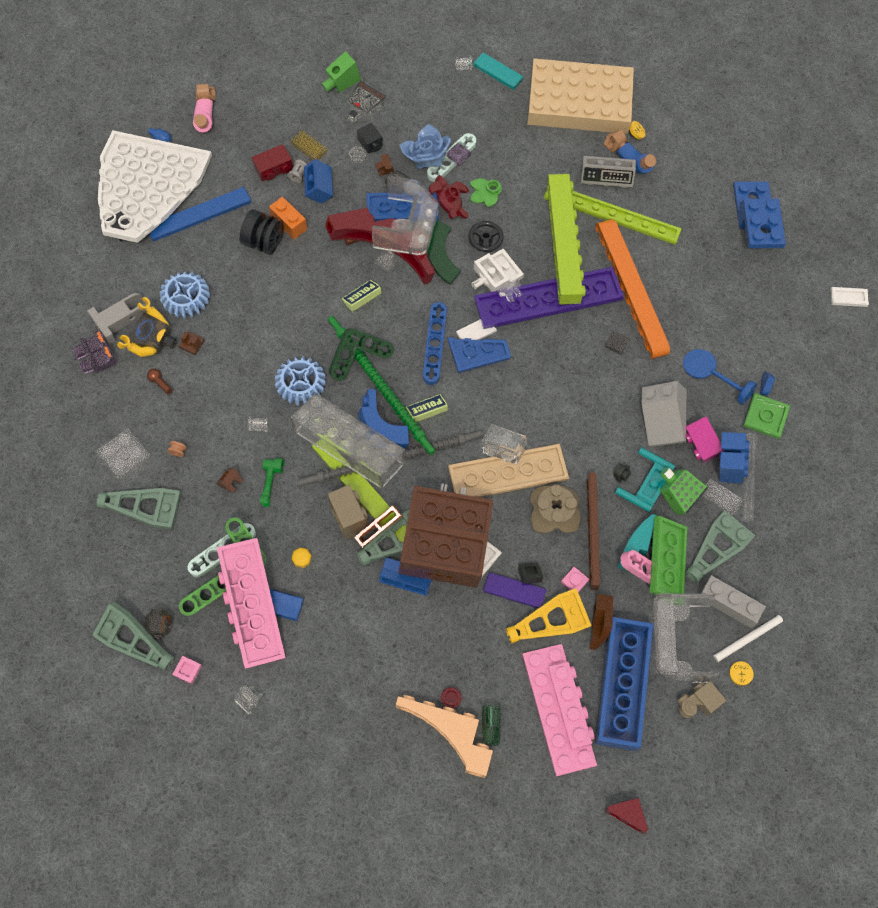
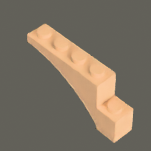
[396,695,493,778]

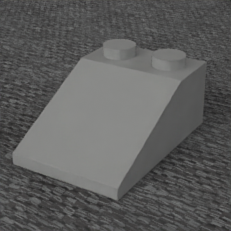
[642,381,687,447]

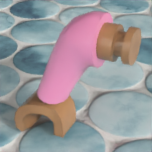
[193,84,216,133]

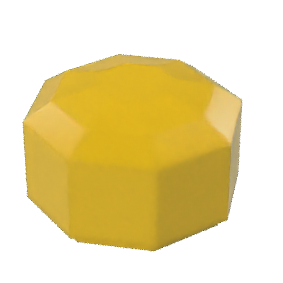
[291,548,312,568]

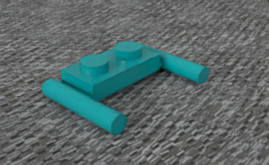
[615,447,676,512]

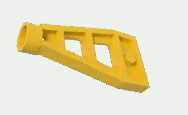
[505,588,592,644]

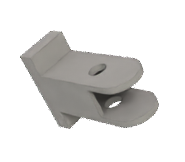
[87,293,147,345]

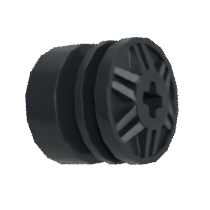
[239,209,284,255]

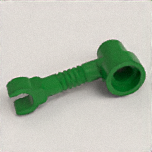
[260,458,285,507]

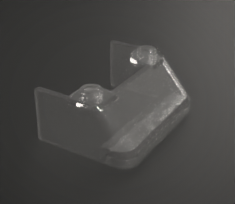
[372,176,439,255]
[652,593,720,683]

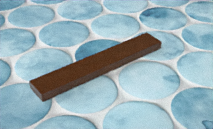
[586,473,600,590]

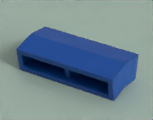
[379,558,432,596]
[269,589,305,622]

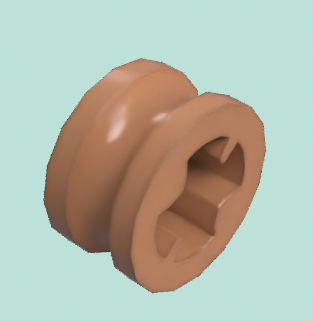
[167,441,187,457]

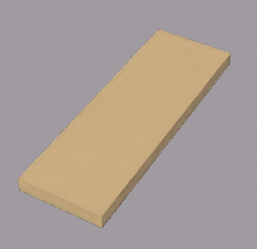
[448,444,569,498]

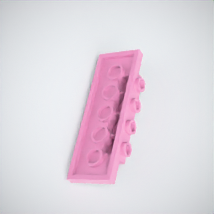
[217,538,285,669]
[522,644,597,777]

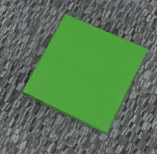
[743,393,790,439]

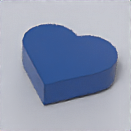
[760,372,775,396]

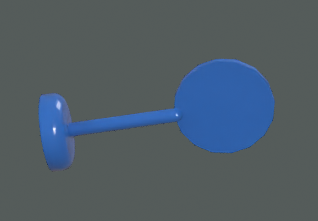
[683,349,757,405]

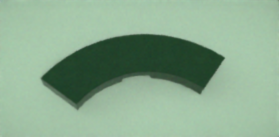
[427,220,461,285]

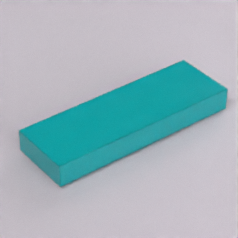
[473,53,523,90]

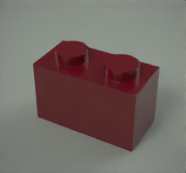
[251,144,293,182]

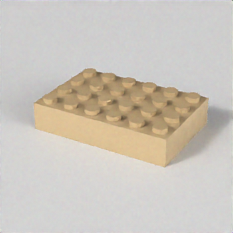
[527,59,634,134]

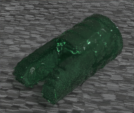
[482,705,501,746]

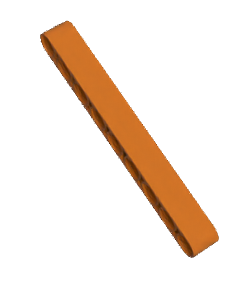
[595,219,670,359]

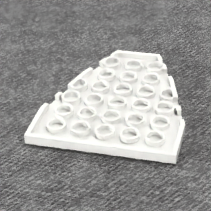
[98,131,212,243]

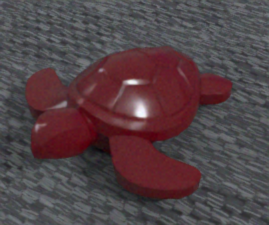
[428,175,469,219]

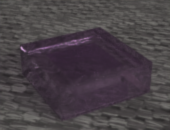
[447,142,471,166]

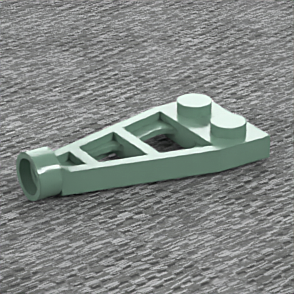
[97,488,181,530]
[356,509,410,566]
[685,510,755,583]
[92,601,175,671]

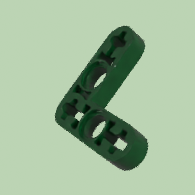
[329,328,394,381]

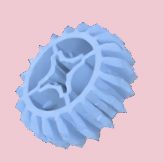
[160,271,210,319]
[275,356,326,406]

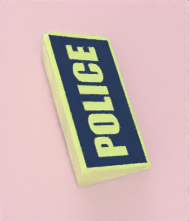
[342,280,381,312]
[406,394,448,422]

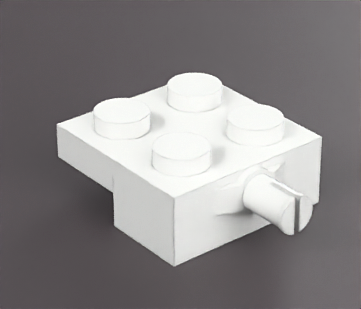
[471,249,524,292]

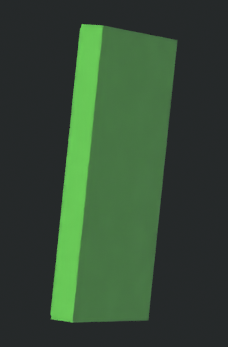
[650,516,687,603]

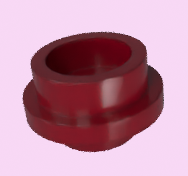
[441,687,462,708]

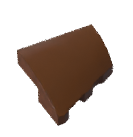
[589,594,613,650]

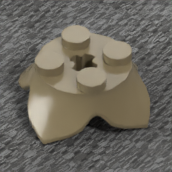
[530,484,581,533]

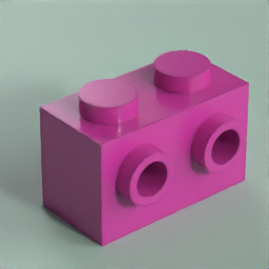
[686,417,724,463]

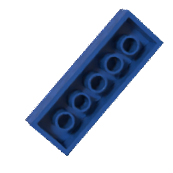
[595,617,653,751]

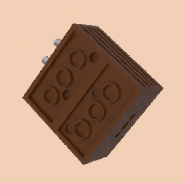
[398,483,493,588]

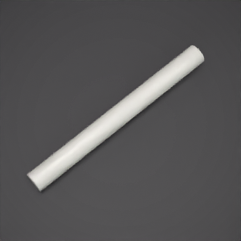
[713,615,783,662]

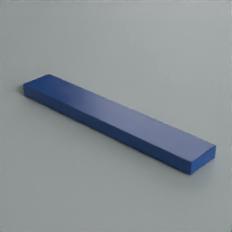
[149,187,251,242]

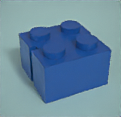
[719,432,750,483]

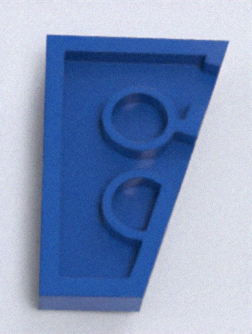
[447,337,511,373]

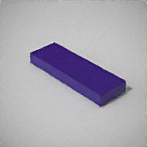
[483,572,547,609]

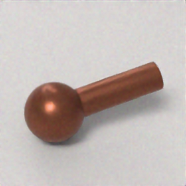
[147,368,173,395]

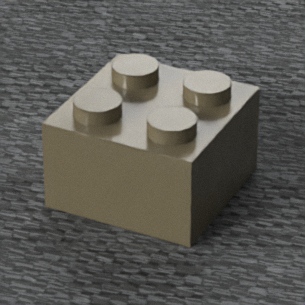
[327,485,369,540]

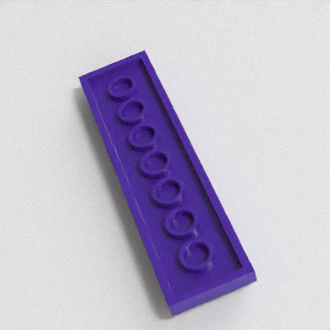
[474,267,624,329]

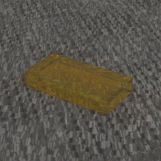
[291,130,328,160]

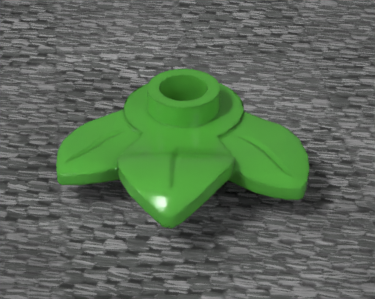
[470,178,502,207]

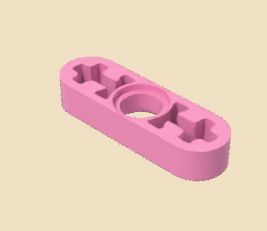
[621,550,652,585]

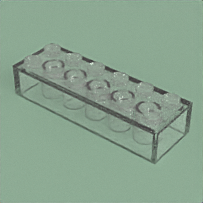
[290,393,406,489]

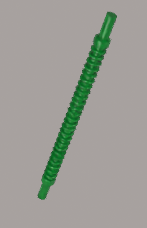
[328,316,436,455]

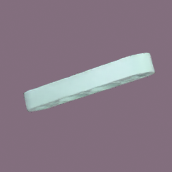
[427,133,476,182]
[188,523,256,577]

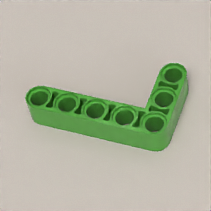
[179,518,266,616]

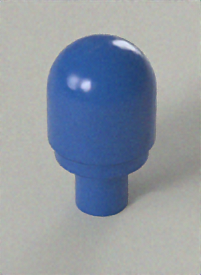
[148,128,171,143]

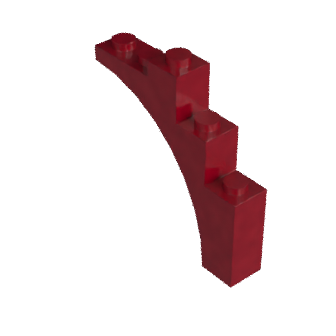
[325,208,435,284]

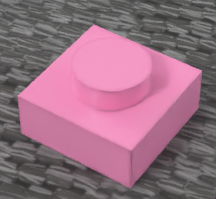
[561,567,589,593]
[172,656,202,684]

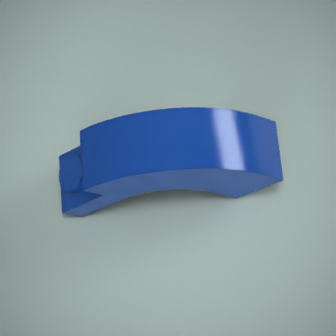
[358,389,409,451]

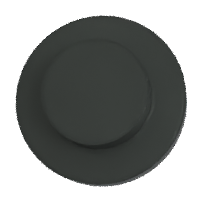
[614,464,631,483]

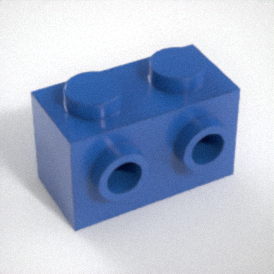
[304,159,333,203]

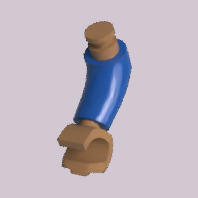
[603,129,656,174]

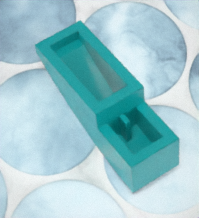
[617,514,656,571]

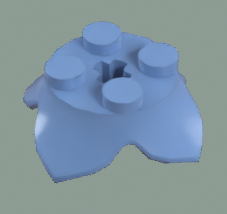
[400,124,451,169]

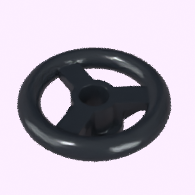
[468,221,504,252]

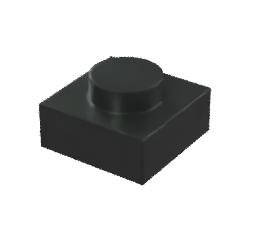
[518,563,543,584]

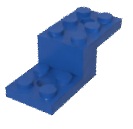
[733,181,786,248]

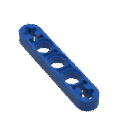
[423,302,447,385]

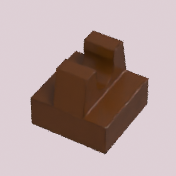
[375,154,396,178]
[178,331,205,355]
[216,468,243,493]

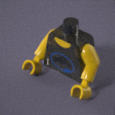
[117,297,177,357]

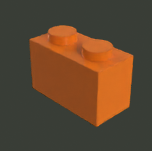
[269,197,307,240]

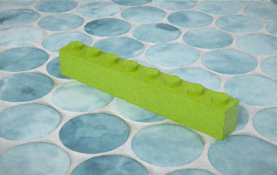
[547,174,585,304]

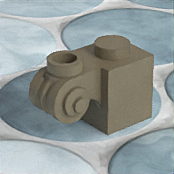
[677,681,726,718]

